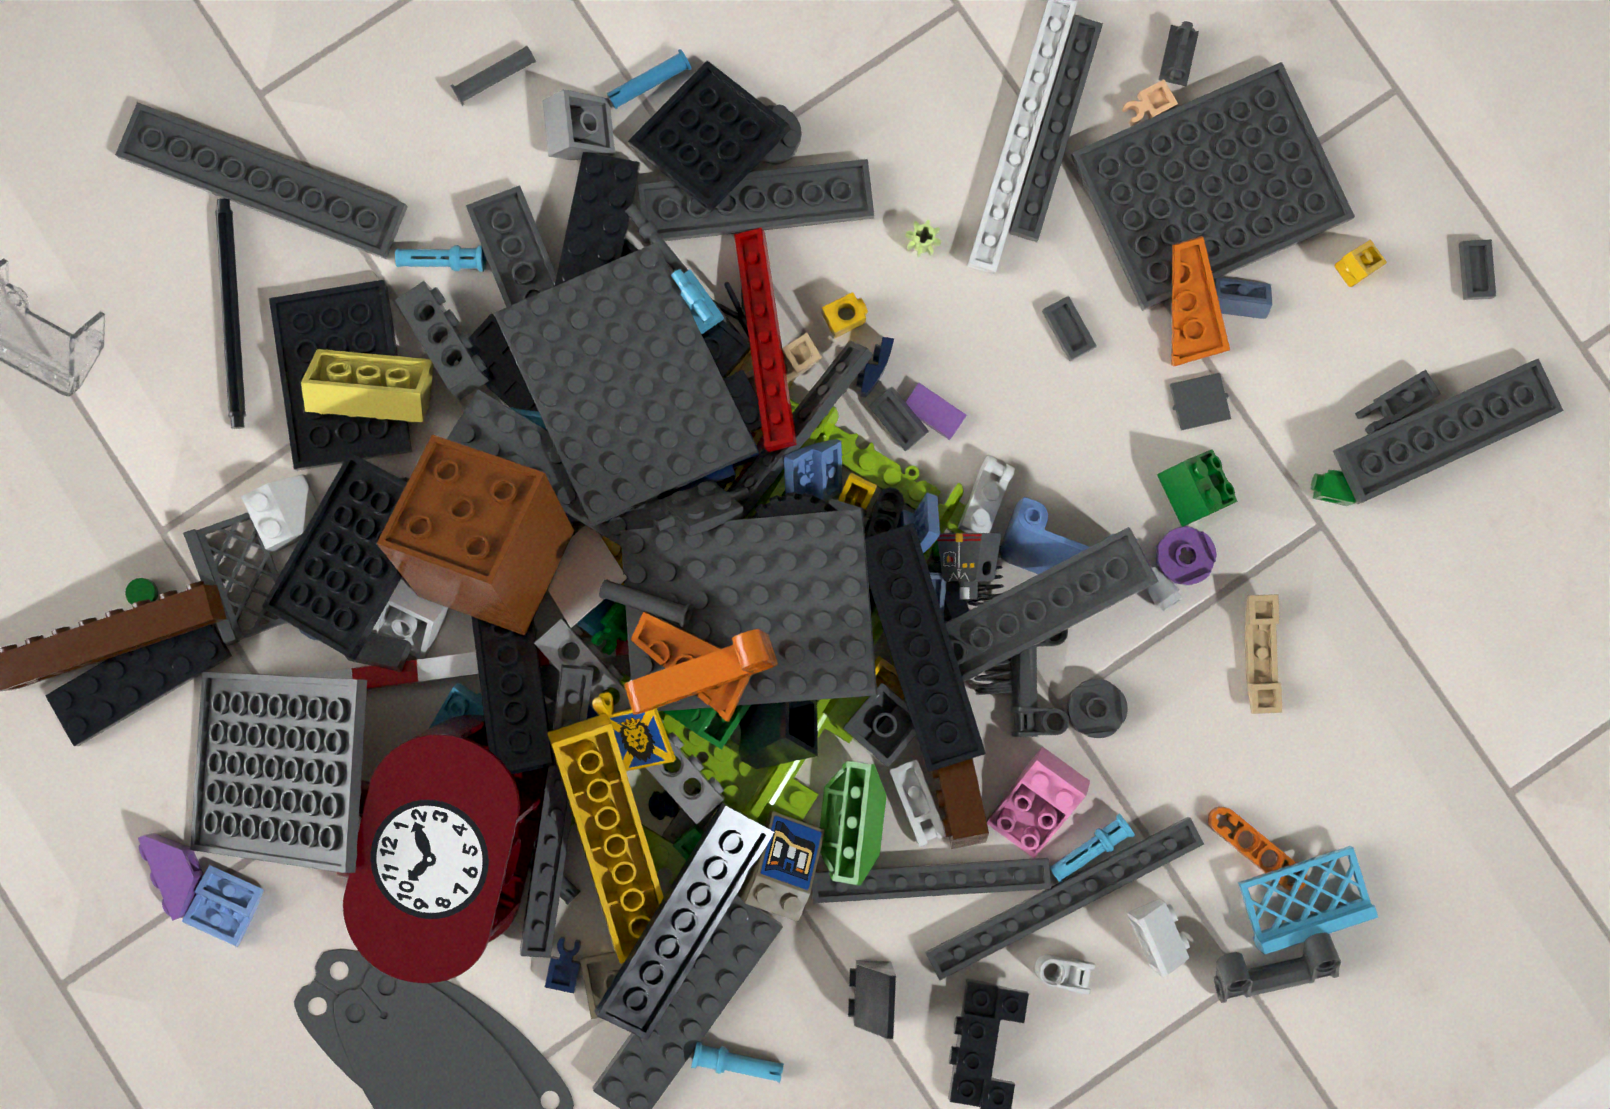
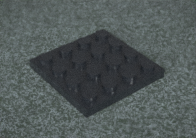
[628,60,791,212]

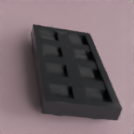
[457,313,538,411]

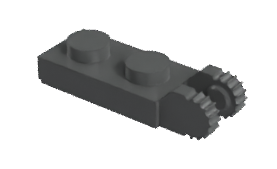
[1355,369,1441,434]

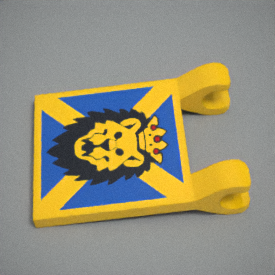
[592,692,676,771]

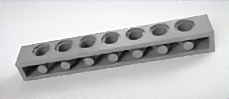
[535,619,724,824]

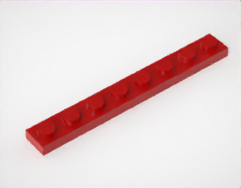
[734,227,797,452]

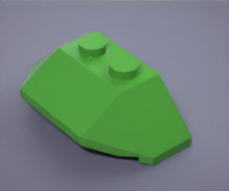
[820,761,887,885]

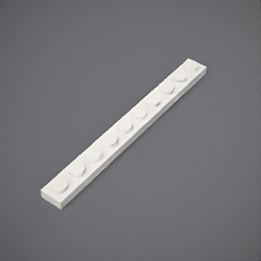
[967,0,1078,274]

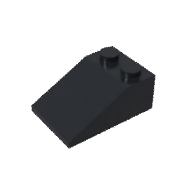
[848,960,896,1039]

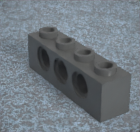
[395,281,489,400]

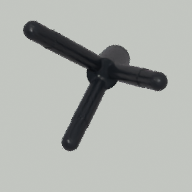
[713,282,749,338]

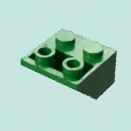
[1157,449,1238,527]

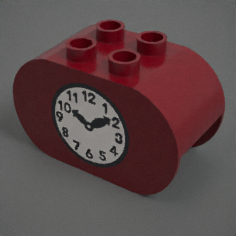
[337,714,546,983]

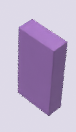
[906,383,967,440]

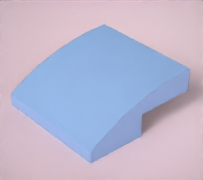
[182,865,264,947]

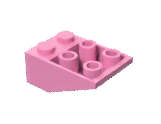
[987,747,1090,858]

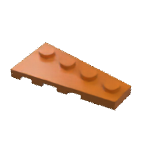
[1171,236,1230,366]
[630,612,751,722]

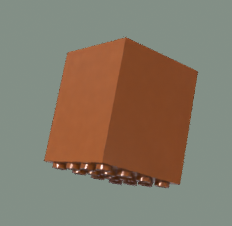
[377,434,574,635]

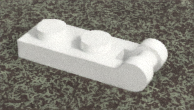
[958,455,1015,533]
[889,759,945,847]

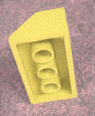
[301,349,434,422]

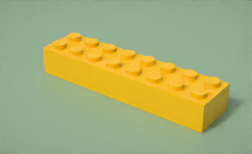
[547,713,664,964]

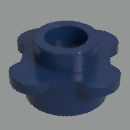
[648,790,677,820]

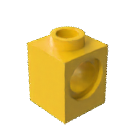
[821,292,868,339]

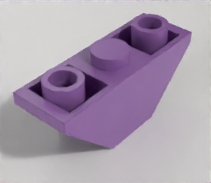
[138,833,204,921]

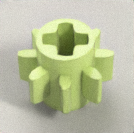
[905,220,941,257]

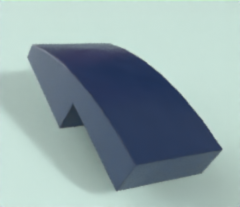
[856,337,894,398]

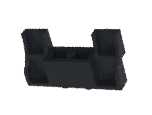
[948,979,1029,1109]

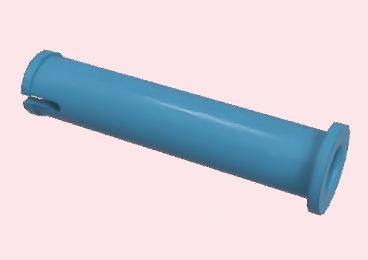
[607,49,692,109]

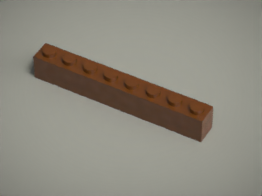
[0,581,227,691]

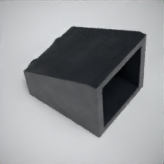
[739,700,818,769]

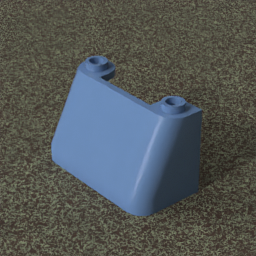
[1000,497,1138,574]

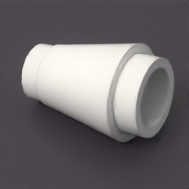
[1147,567,1182,612]

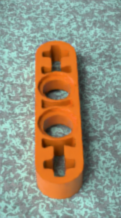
[1208,807,1307,891]

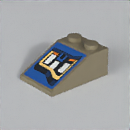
[737,810,825,922]

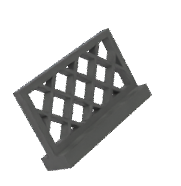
[183,512,288,646]

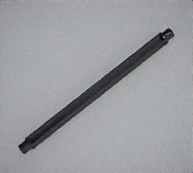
[215,198,246,429]

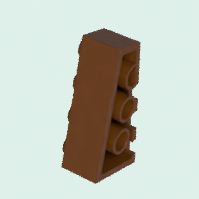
[931,758,989,849]

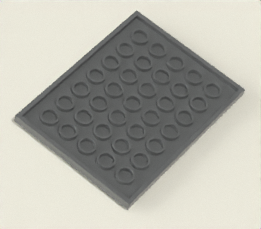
[1071,62,1355,311]
[494,242,757,527]
[620,509,877,711]
[190,672,367,873]

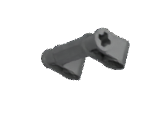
[1011,629,1069,737]
[1214,933,1341,1003]

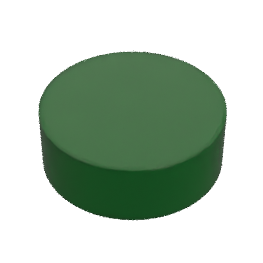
[125,578,158,605]

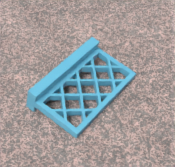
[1238,846,1378,954]

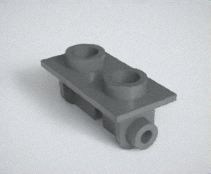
[1158,21,1199,86]

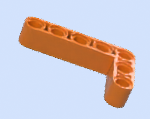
[624,629,778,715]

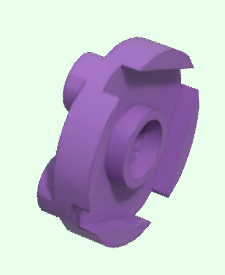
[1156,526,1217,586]

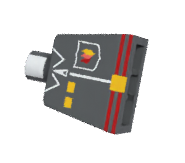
[937,533,1000,599]

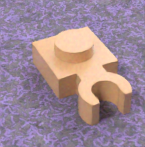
[1122,79,1178,126]

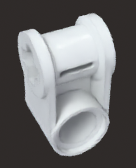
[1035,955,1095,994]

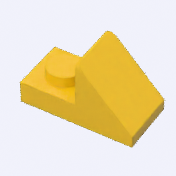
[1334,239,1387,287]

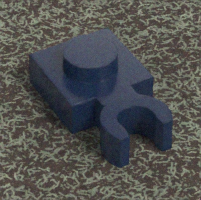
[544,936,581,994]

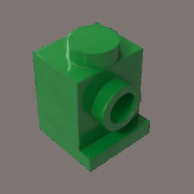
[1311,470,1356,506]

